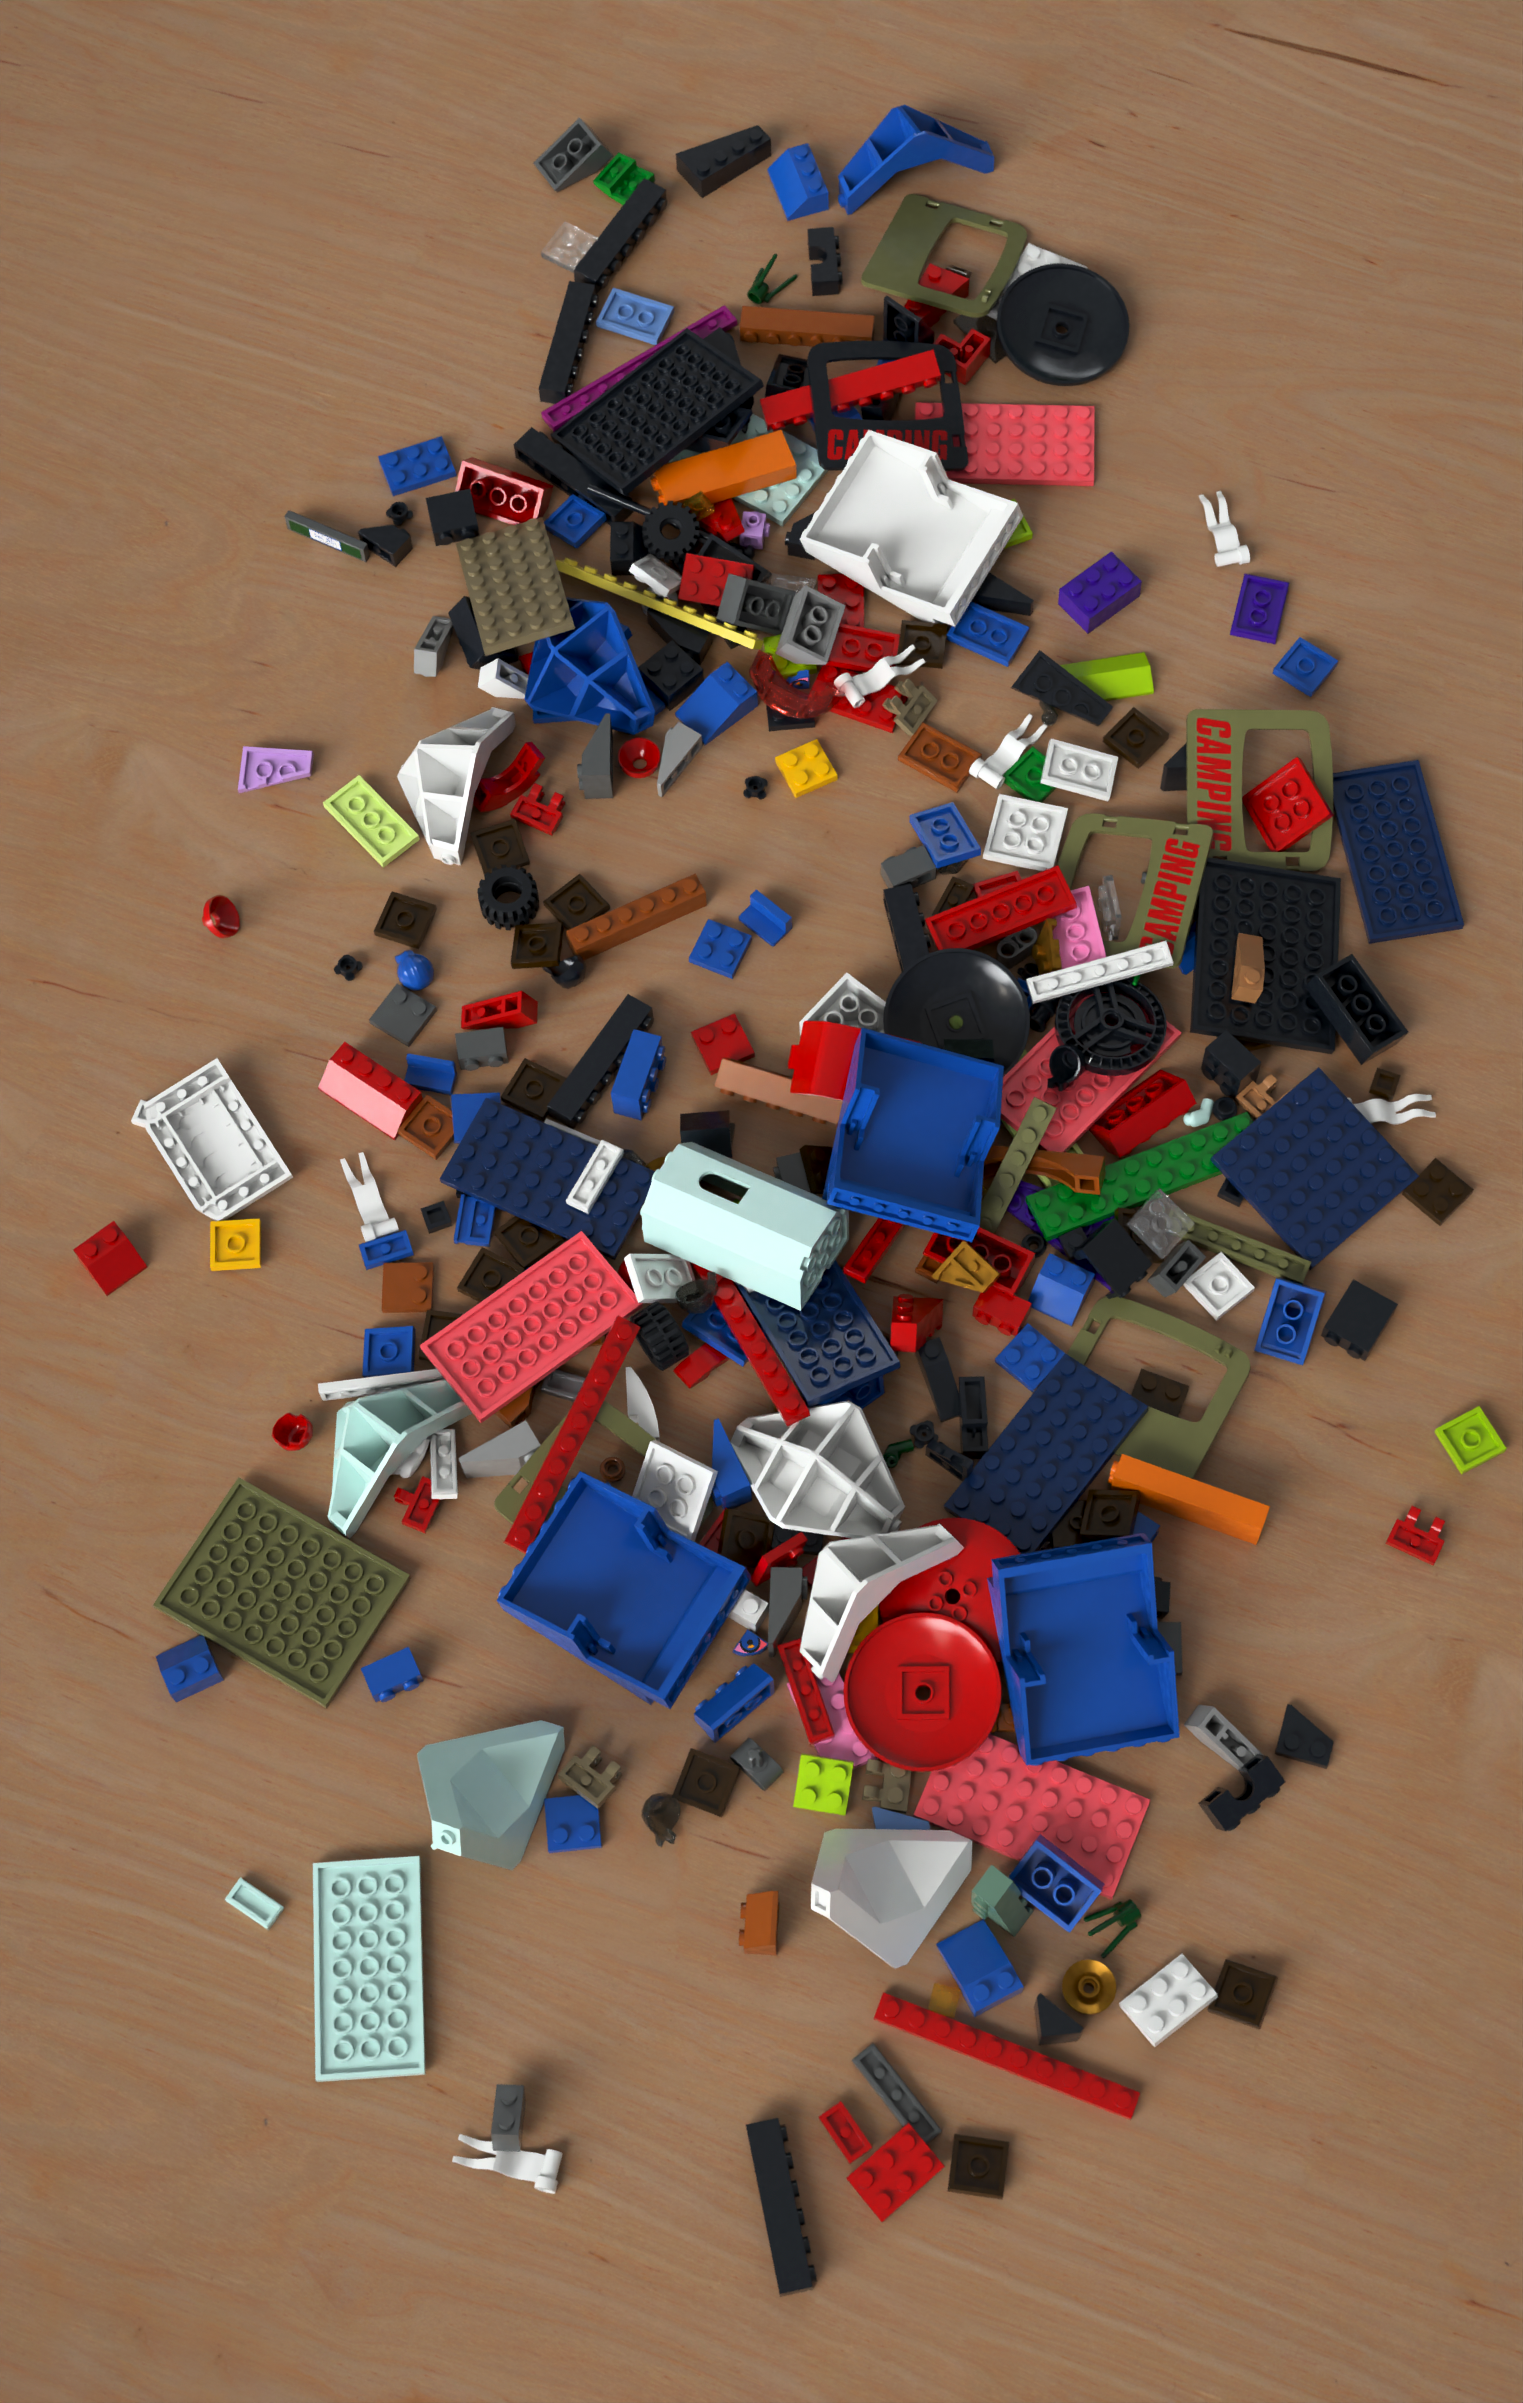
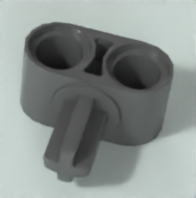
[996,927,1037,969]
[730,1738,784,1791]

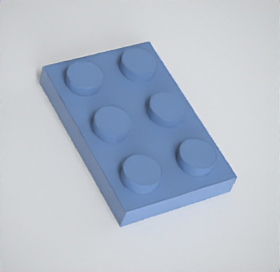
[596,288,674,345]

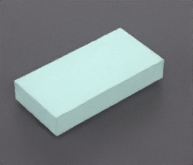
[225,1877,284,1930]

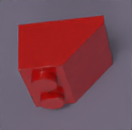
[73,1221,147,1296]

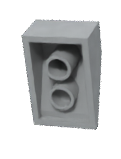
[459,1420,540,1478]

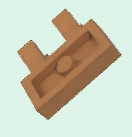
[1235,1074,1290,1119]

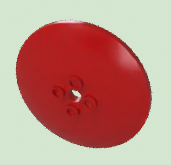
[879,1518,1021,1664]
[843,1612,1002,1772]

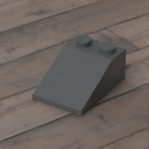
[533,117,613,192]
[716,574,796,635]
[577,713,613,799]
[768,1567,808,1657]

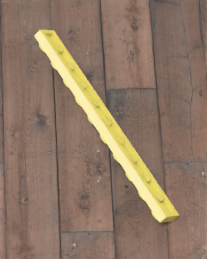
[555,557,764,649]

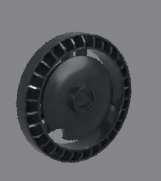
[1054,977,1167,1076]

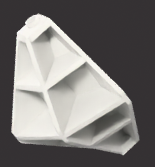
[397,707,516,865]
[730,1401,905,1538]
[799,1523,964,1683]
[811,1828,972,1969]

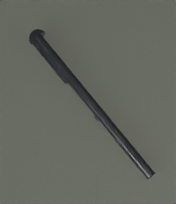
[587,484,755,560]

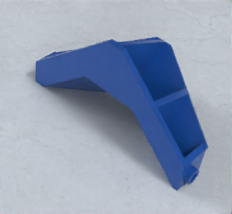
[838,105,994,215]
[525,597,655,735]

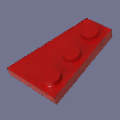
[695,498,745,542]

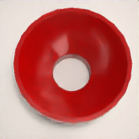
[618,738,661,778]
[202,895,240,938]

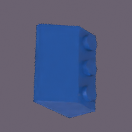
[767,143,829,221]
[694,1663,775,1743]

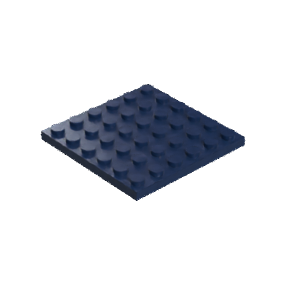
[1210,1067,1419,1270]

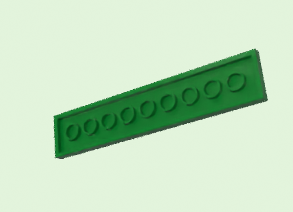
[1025,1112,1253,1241]

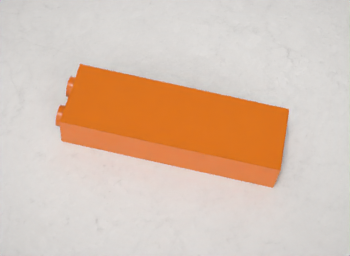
[651,430,797,510]
[1108,1454,1270,1545]

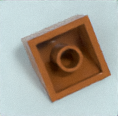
[739,1891,780,1956]

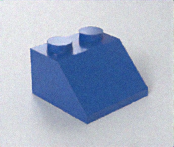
[1028,1253,1095,1326]
[156,1635,224,1703]

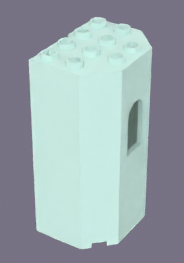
[640,1142,849,1311]

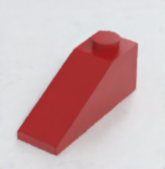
[461,991,538,1030]

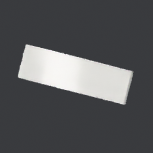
[626,1367,660,1442]

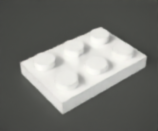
[1040,739,1118,801]
[624,1254,702,1303]
[1119,1954,1218,2047]

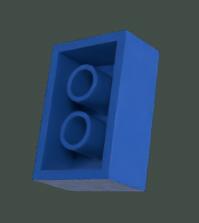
[611,1029,666,1121]
[1008,1834,1105,1933]

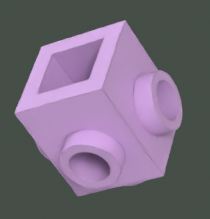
[740,511,770,550]

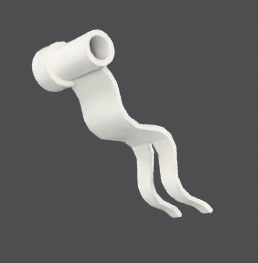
[1199,491,1250,567]
[834,645,925,708]
[969,714,1048,789]
[1348,1094,1436,1125]
[340,1152,399,1242]
[452,2134,563,2194]

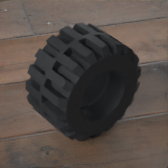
[477,865,539,930]
[630,1302,689,1371]

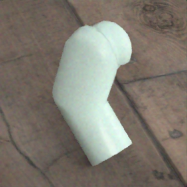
[1183,1098,1214,1127]

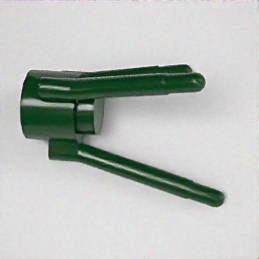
[747,254,797,304]
[1084,1899,1141,1958]

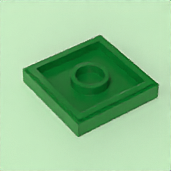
[1003,746,1056,803]

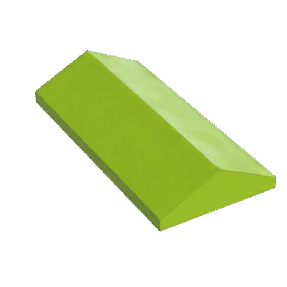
[1060,652,1154,701]

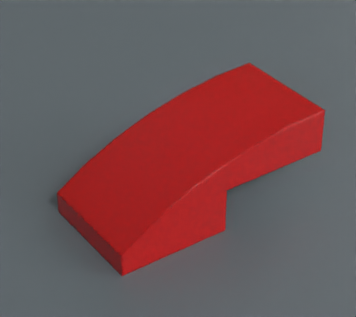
[673,1343,729,1389]

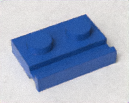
[454,1194,496,1247]

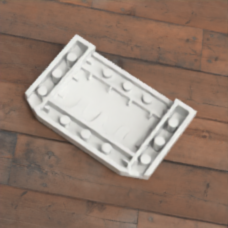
[144,1058,293,1221]

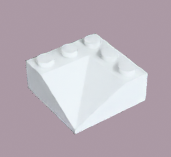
[799,973,886,1035]

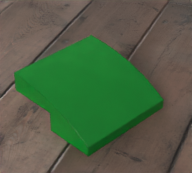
[593,153,655,205]

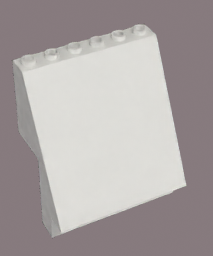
[800,430,1023,627]

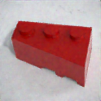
[904,263,969,328]
[890,1294,943,1352]

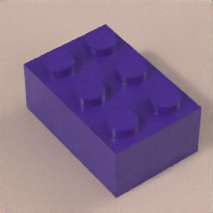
[1058,551,1142,634]

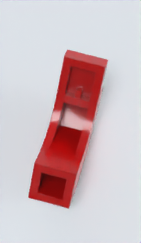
[473,742,545,812]

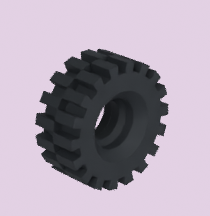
[642,501,700,563]

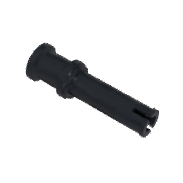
[1030,996,1062,1033]

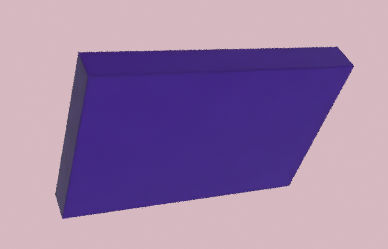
[1230,573,1289,644]

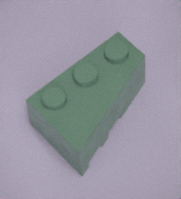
[971,1865,1034,1937]

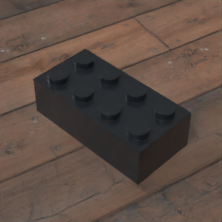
[1305,954,1409,1065]

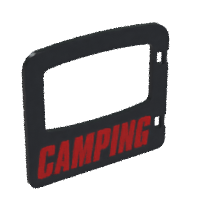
[807,341,968,471]

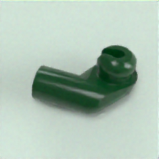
[883,1439,914,1468]

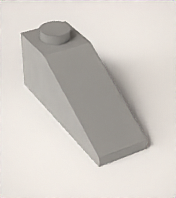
[414,616,453,677]
[657,722,703,797]
[1184,1705,1263,1770]

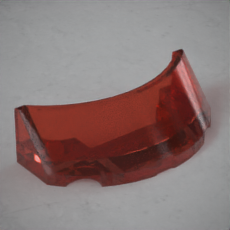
[749,650,845,719]

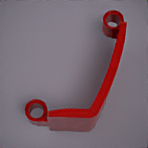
[787,1021,922,1101]

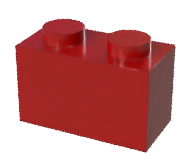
[972,1287,1032,1336]

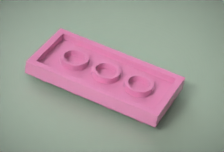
[1052,886,1107,969]
[787,1673,878,1770]

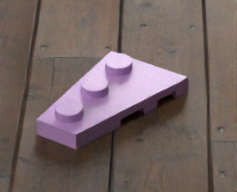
[238,746,314,793]

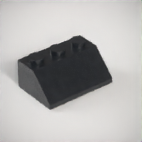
[698,533,772,583]
[448,596,520,670]

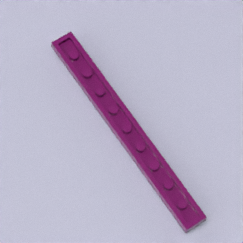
[541,305,737,432]

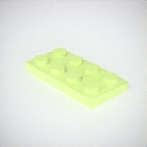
[323,775,420,868]

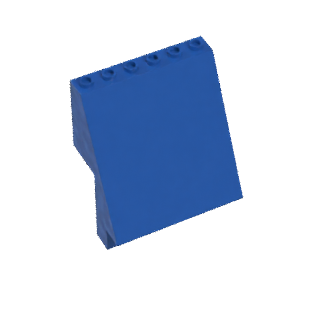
[822,1028,1004,1242]
[496,1471,752,1709]
[987,1533,1180,1766]

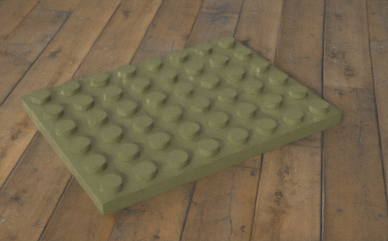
[153,1477,411,1709]

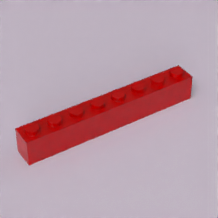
[760,349,941,432]

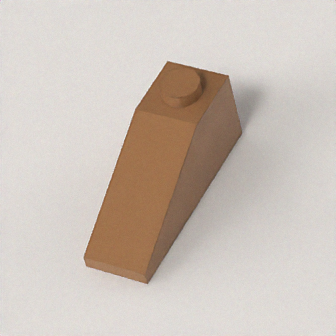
[1231,933,1265,1004]

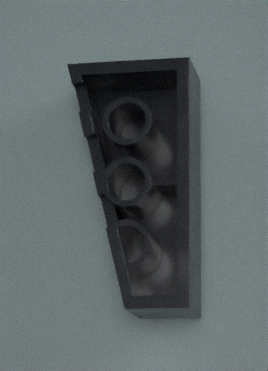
[676,125,771,198]

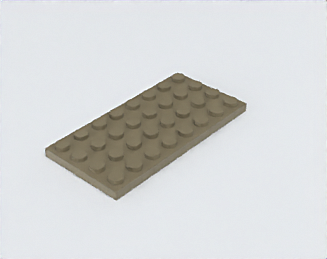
[456,517,575,656]

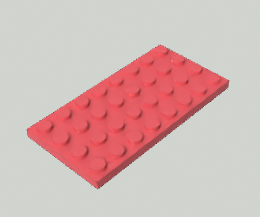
[915,402,1094,486]
[1001,992,1182,1152]
[420,1231,643,1423]
[913,1734,1150,1900]

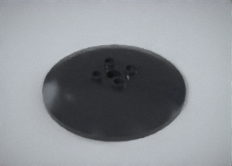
[996,263,1130,386]
[883,948,1030,1077]

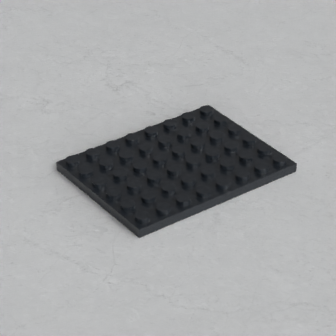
[550,328,764,496]
[1190,857,1341,1054]

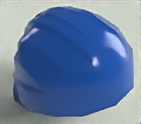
[395,950,434,991]

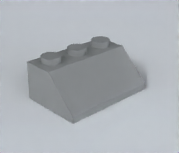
[775,585,845,665]

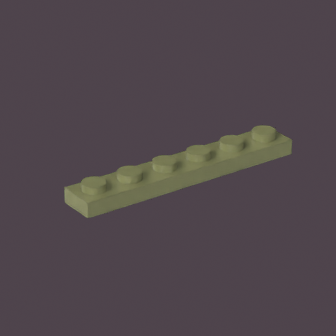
[979,1097,1057,1234]
[1164,1207,1311,1284]

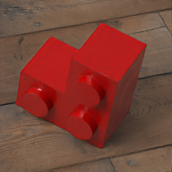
[933,328,991,385]

